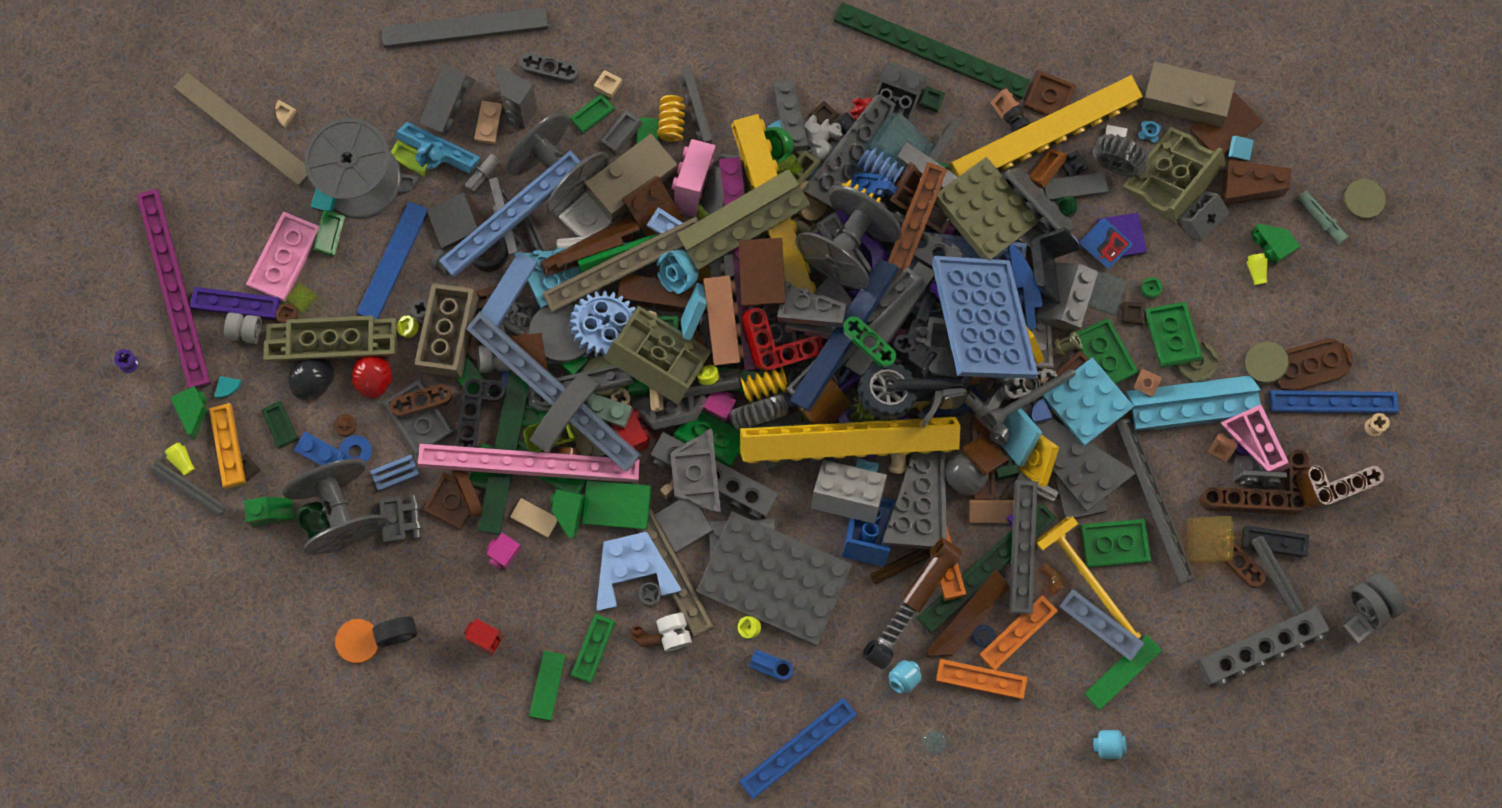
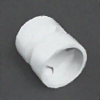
[656,613,692,652]

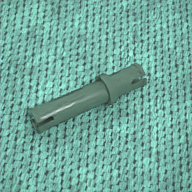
[1297,190,1349,245]

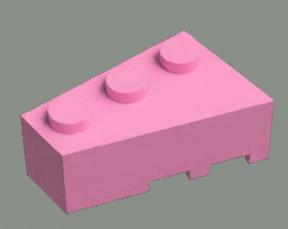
[672,139,716,217]
[1221,405,1291,472]

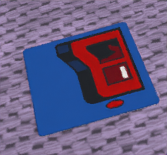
[1079,218,1133,269]

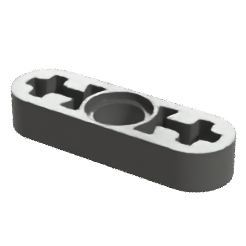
[520,53,579,83]
[1000,369,1057,400]

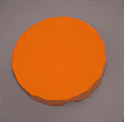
[335,619,380,664]

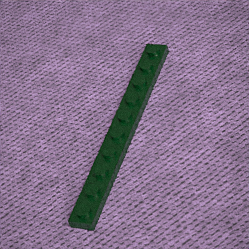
[834,2,1030,100]

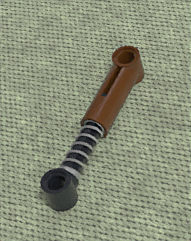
[862,538,962,670]

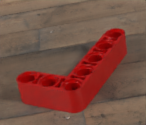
[741,308,828,370]

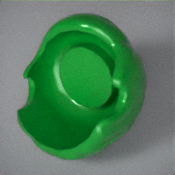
[764,127,794,166]

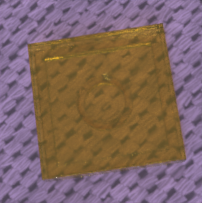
[1188,516,1233,562]

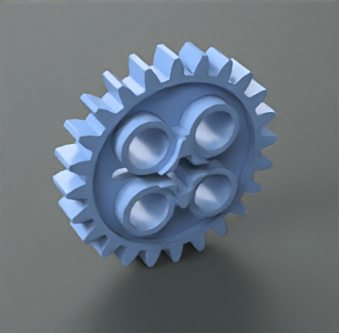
[569,291,636,358]

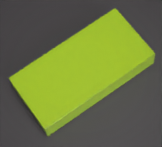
[391,140,428,177]

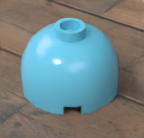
[657,250,699,294]

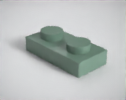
[587,394,633,429]

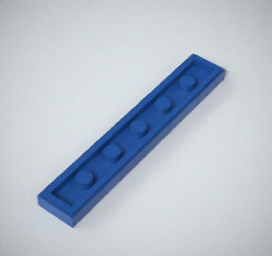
[357,201,429,319]
[1269,390,1399,414]
[739,697,857,800]

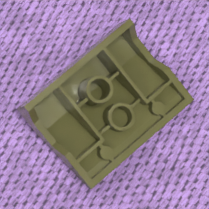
[1123,127,1226,224]
[604,306,712,405]

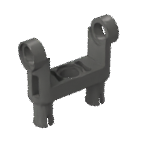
[964,377,1036,445]

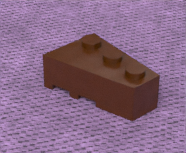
[1221,160,1291,206]
[887,162,951,235]

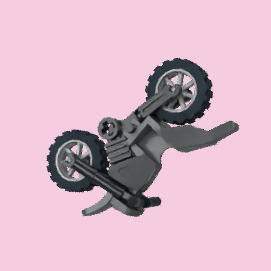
[857,278,973,428]

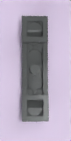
[530,372,599,453]

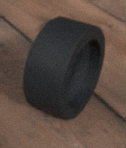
[472,237,508,272]
[372,616,418,647]

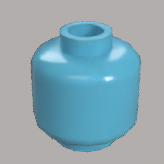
[889,660,922,693]
[1093,730,1126,759]

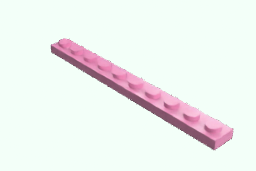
[418,444,639,483]

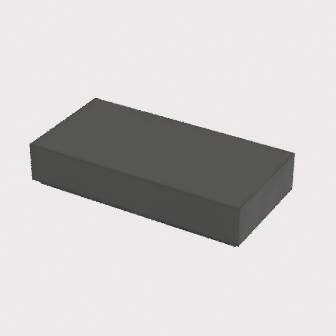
[600,110,643,155]

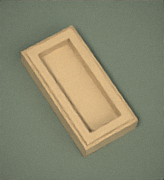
[510,498,558,539]

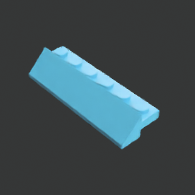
[1126,376,1261,431]

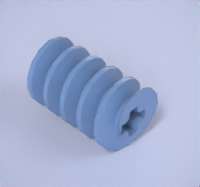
[857,147,905,185]

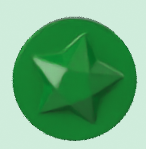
[1140,277,1163,299]

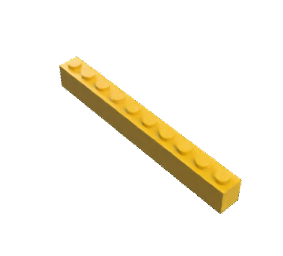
[948,75,1143,177]
[731,114,816,293]
[740,417,960,463]

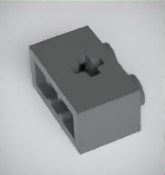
[1178,191,1230,240]

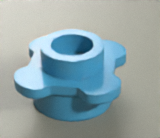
[1138,121,1161,143]

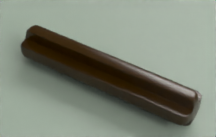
[870,548,931,584]

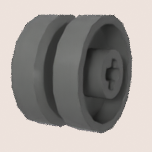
[1349,572,1406,629]

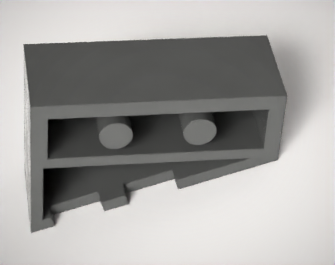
[419,65,476,134]

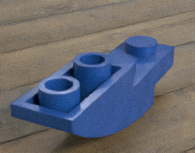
[1004,245,1042,331]

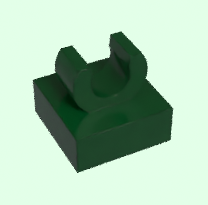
[995,456,1020,481]

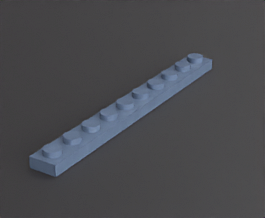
[466,312,641,472]

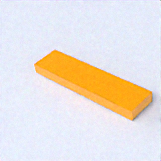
[209,403,246,489]

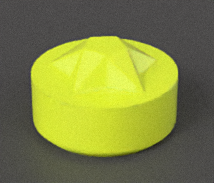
[397,316,419,338]
[697,365,719,385]
[738,616,761,639]

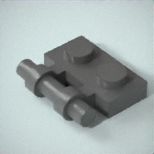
[379,495,423,543]

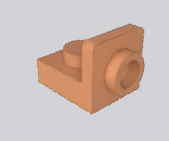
[1134,368,1162,396]

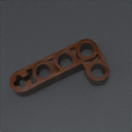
[1296,465,1384,509]

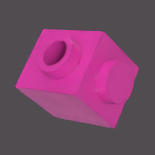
[703,391,736,423]
[486,533,522,570]

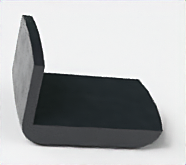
[1031,227,1080,304]

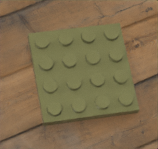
[935,157,1039,261]

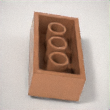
[704,275,744,366]

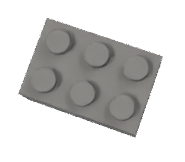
[811,460,887,524]

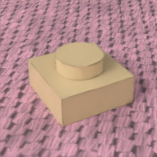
[594,70,622,99]

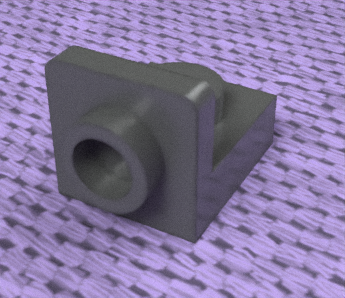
[710,255,735,279]

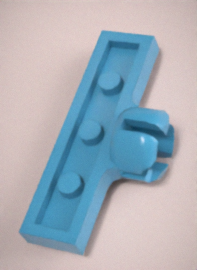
[396,122,480,173]

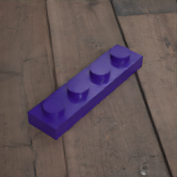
[190,287,280,320]

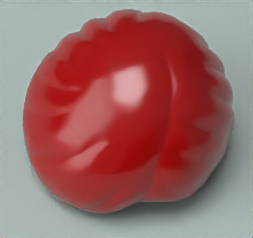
[352,356,392,399]

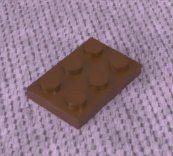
[622,176,685,238]

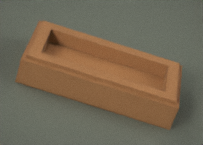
[969,500,1014,523]

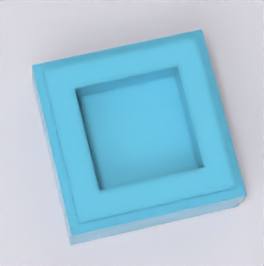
[1228,136,1254,161]

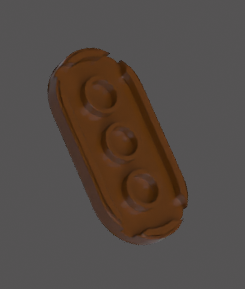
[1275,339,1353,391]

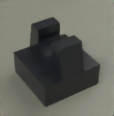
[1062,150,1088,177]

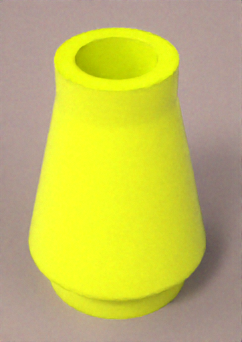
[1246,253,1267,285]
[165,442,195,476]

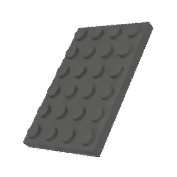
[696,511,852,645]

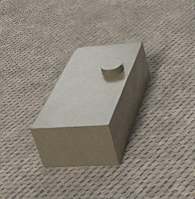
[1142,61,1235,128]
[585,134,678,222]
[414,283,479,378]

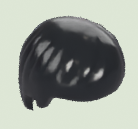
[288,359,334,400]

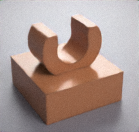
[991,89,1019,119]
[1208,433,1238,462]

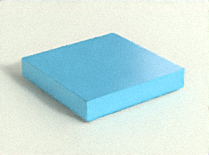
[681,283,707,340]
[1001,408,1042,466]

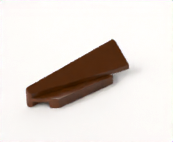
[540,217,640,277]
[925,570,1010,657]

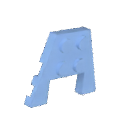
[597,532,682,611]

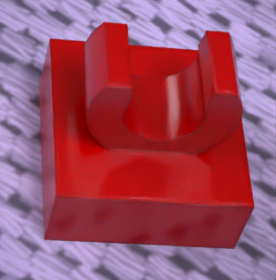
[851,98,872,120]

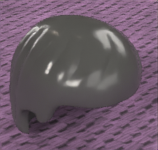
[945,450,989,496]

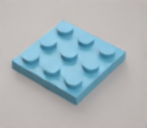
[1042,358,1134,446]

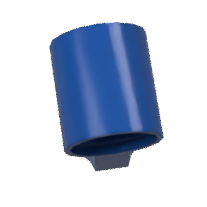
[749,649,793,683]

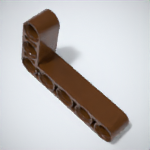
[1199,449,1309,515]

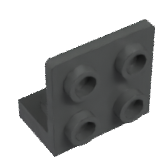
[1233,455,1287,488]

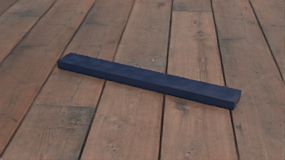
[790,259,900,412]

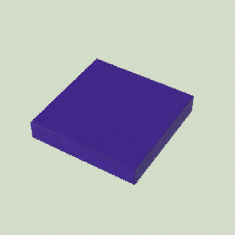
[1097,213,1147,257]

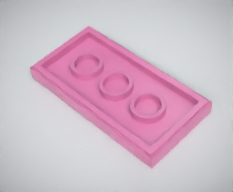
[246,211,319,302]

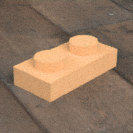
[474,101,503,144]

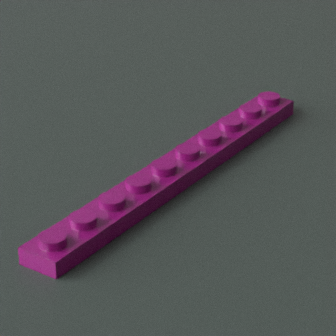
[719,157,766,371]
[136,189,211,389]

